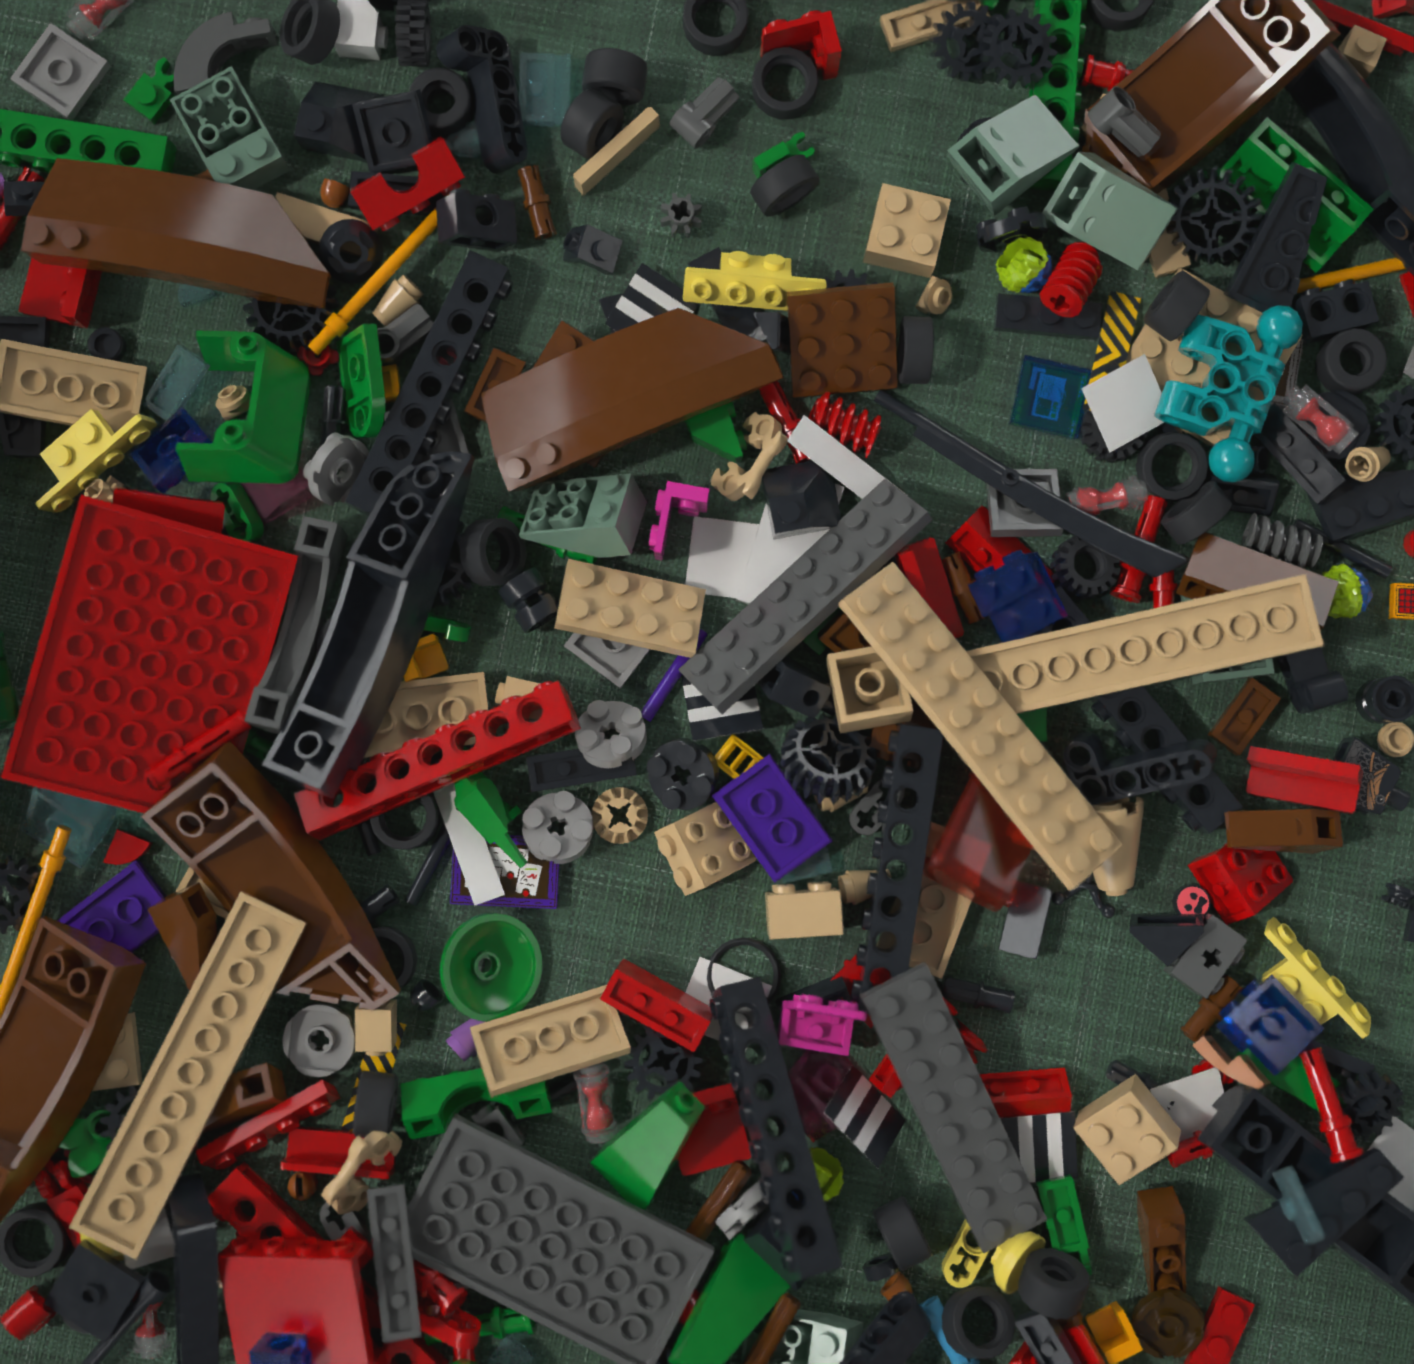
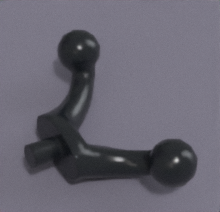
[1051,873,1115,918]

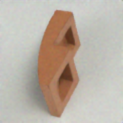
[1192,1035,1271,1089]

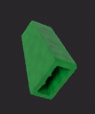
[590,1081,705,1210]
[668,1233,791,1364]

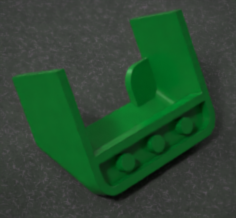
[176,330,311,484]

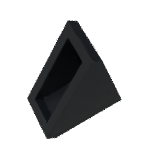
[1129,914,1204,966]

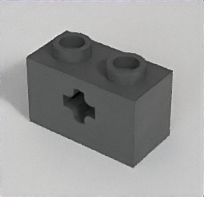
[1163,914,1247,999]

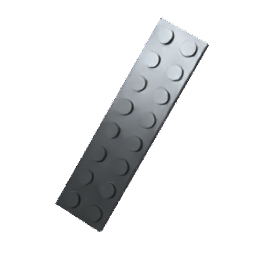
[678,479,932,715]
[859,962,1047,1253]

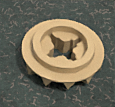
[592,787,648,844]

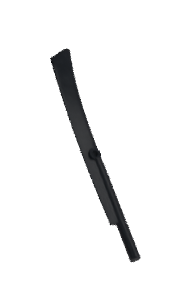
[874,389,1189,578]

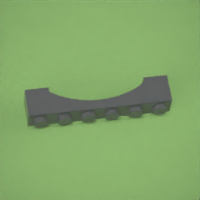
[245,516,348,734]

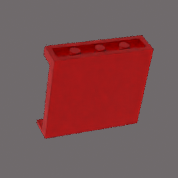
[218,1236,387,1364]

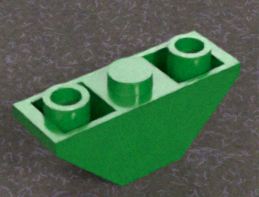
[685,402,747,463]

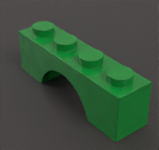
[401,1068,552,1140]

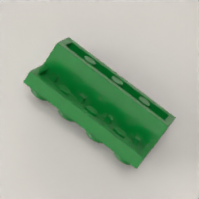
[1220,117,1374,273]

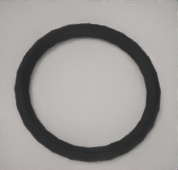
[707,938,781,1003]

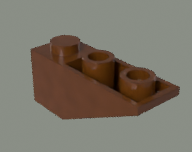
[1225,809,1343,854]
[147,882,217,991]
[202,1063,287,1134]
[1137,1186,1186,1294]

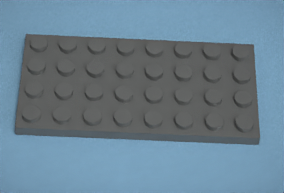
[407,1114,715,1364]

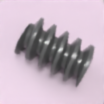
[1241,512,1323,569]

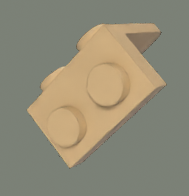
[654,802,756,896]

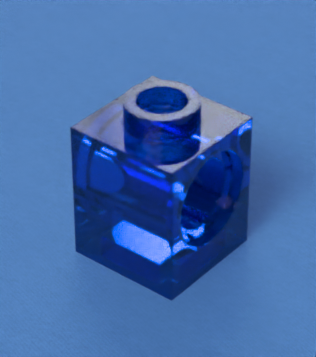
[248,1332,312,1364]

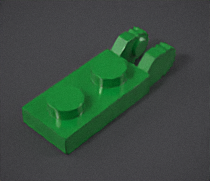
[1035,1174,1092,1276]

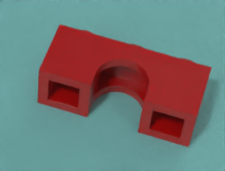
[350,137,465,232]

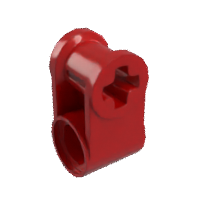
[0,1284,57,1341]

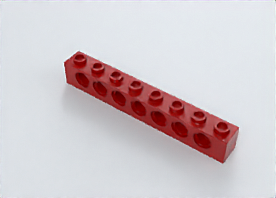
[294,681,581,840]
[208,1161,449,1364]

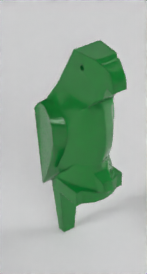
[454,747,528,868]

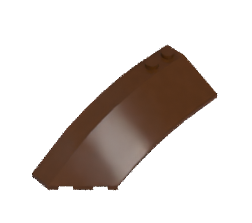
[1082,0,1341,194]
[21,158,330,309]
[481,308,784,492]
[141,741,401,1010]
[0,917,146,1223]

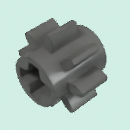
[660,193,702,238]

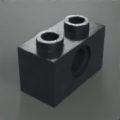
[436,189,517,252]

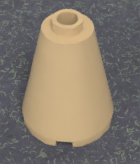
[1091,797,1144,896]

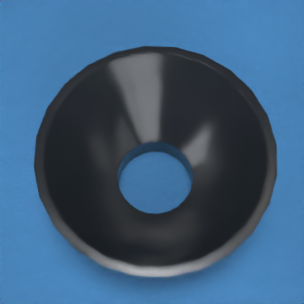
[319,219,383,284]

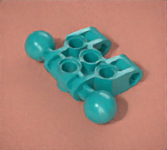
[1154,305,1303,482]

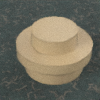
[1377,722,1414,757]

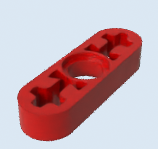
[416,1287,481,1349]

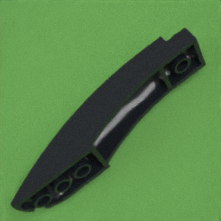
[1284,43,1414,276]
[262,452,475,799]
[1197,1085,1414,1308]

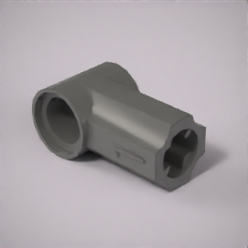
[670,77,740,149]
[1088,86,1161,157]
[377,303,434,366]

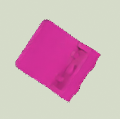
[777,995,867,1056]

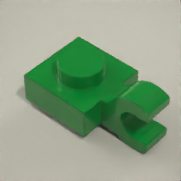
[752,132,815,179]

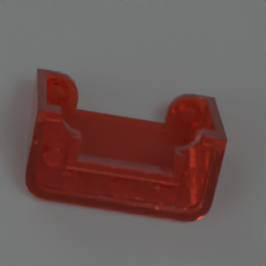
[923,770,1033,913]

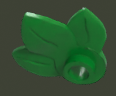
[58,1110,119,1178]

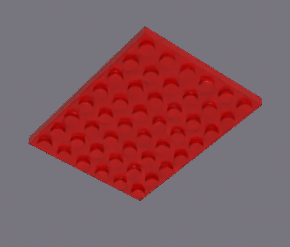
[1,494,298,813]

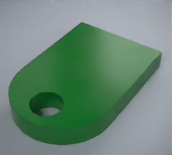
[337,324,385,438]

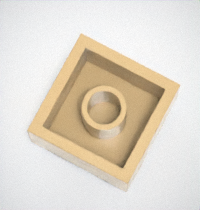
[863,183,951,278]
[826,646,913,734]
[765,881,843,939]
[1073,1074,1181,1185]

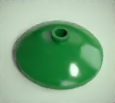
[440,913,542,1022]

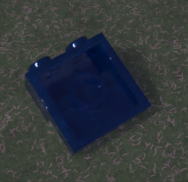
[130,406,214,494]
[968,550,1068,643]
[1216,974,1325,1076]

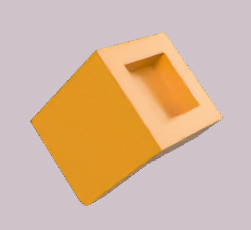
[404,634,449,682]
[1085,1301,1143,1364]

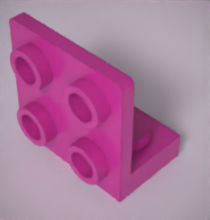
[649,481,710,561]

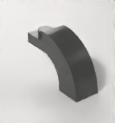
[174,12,278,95]

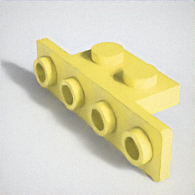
[683,251,827,311]
[35,409,157,513]
[1261,917,1371,1039]

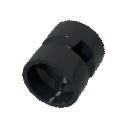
[498,567,559,634]
[1355,675,1414,724]

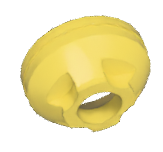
[991,1231,1045,1294]

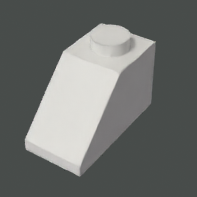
[334,0,388,60]

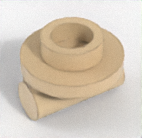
[915,276,952,315]
[216,385,251,422]

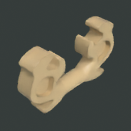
[711,412,788,501]
[322,1131,402,1214]

